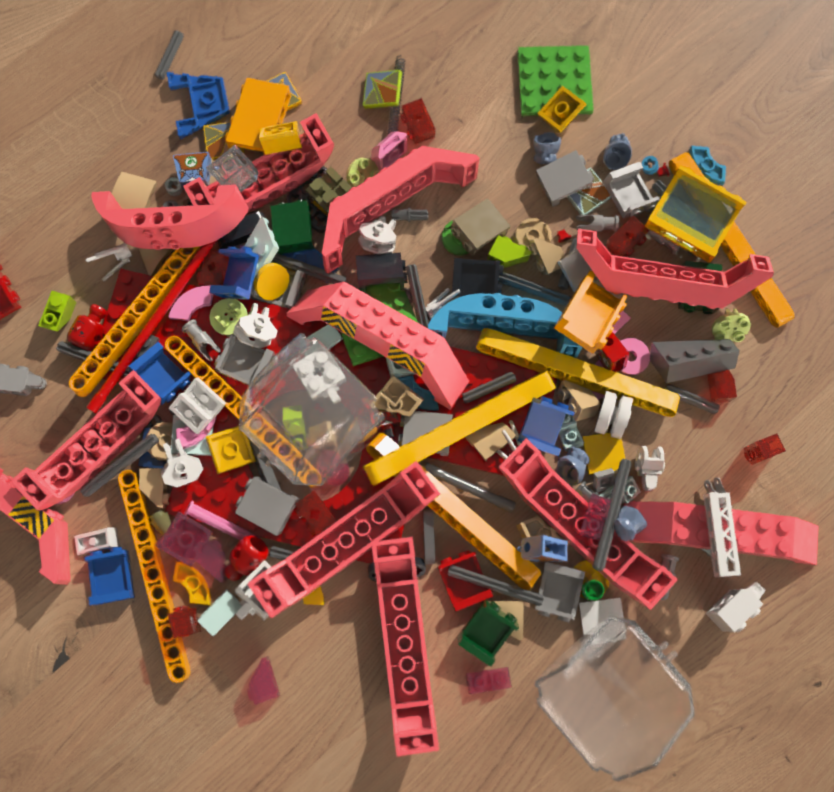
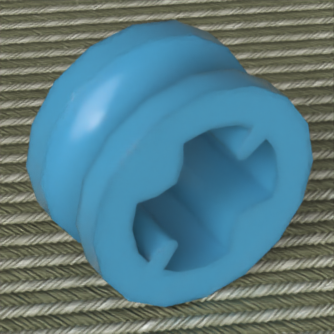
[641,156,659,175]

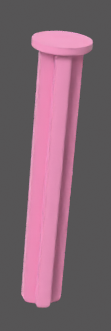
[184,501,260,540]

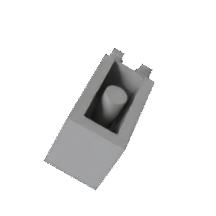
[0,364,48,396]

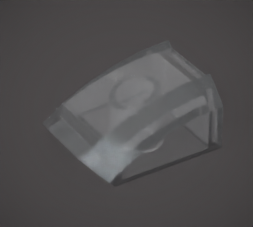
[206,145,259,193]

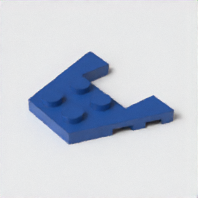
[166,72,230,139]

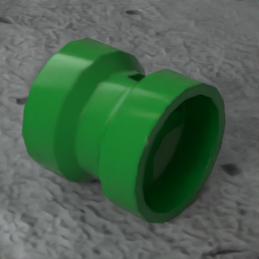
[581,580,604,601]

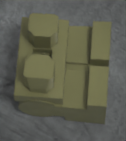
[306,166,352,213]

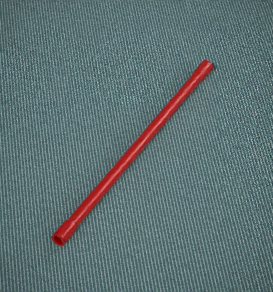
[86,239,219,414]

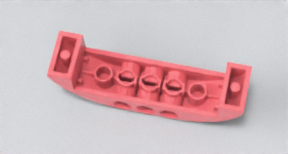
[183,113,334,213]
[91,185,248,250]
[11,370,161,511]

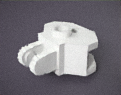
[358,216,396,254]
[233,303,277,349]
[161,439,203,487]
[635,446,665,492]

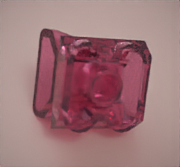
[155,512,213,567]

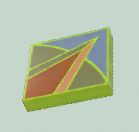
[363,70,402,109]

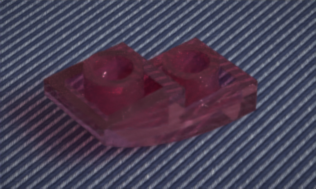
[579,494,611,541]
[466,667,512,694]

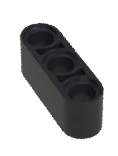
[217,212,270,249]

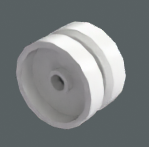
[594,391,633,439]

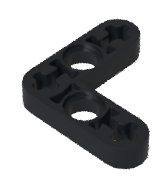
[286,166,328,233]

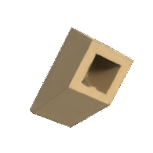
[529,238,565,275]
[557,380,601,421]
[139,468,170,510]

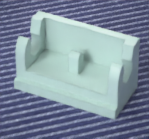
[197,589,242,636]

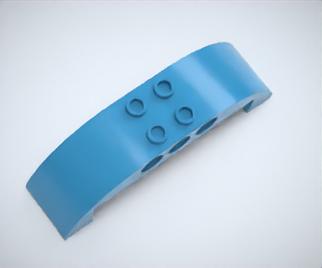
[427,293,582,359]

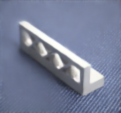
[703,492,741,577]

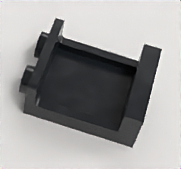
[356,252,408,293]
[452,258,504,297]

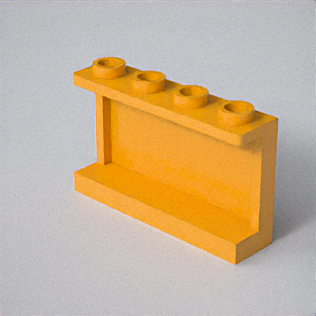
[225,78,291,155]
[554,270,627,354]

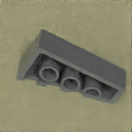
[650,339,740,383]

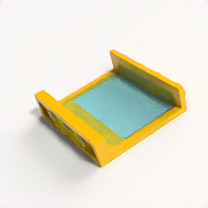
[644,165,747,263]

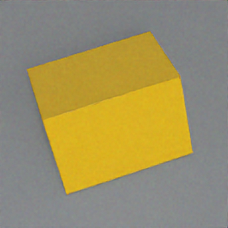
[537,86,587,133]
[259,121,302,155]

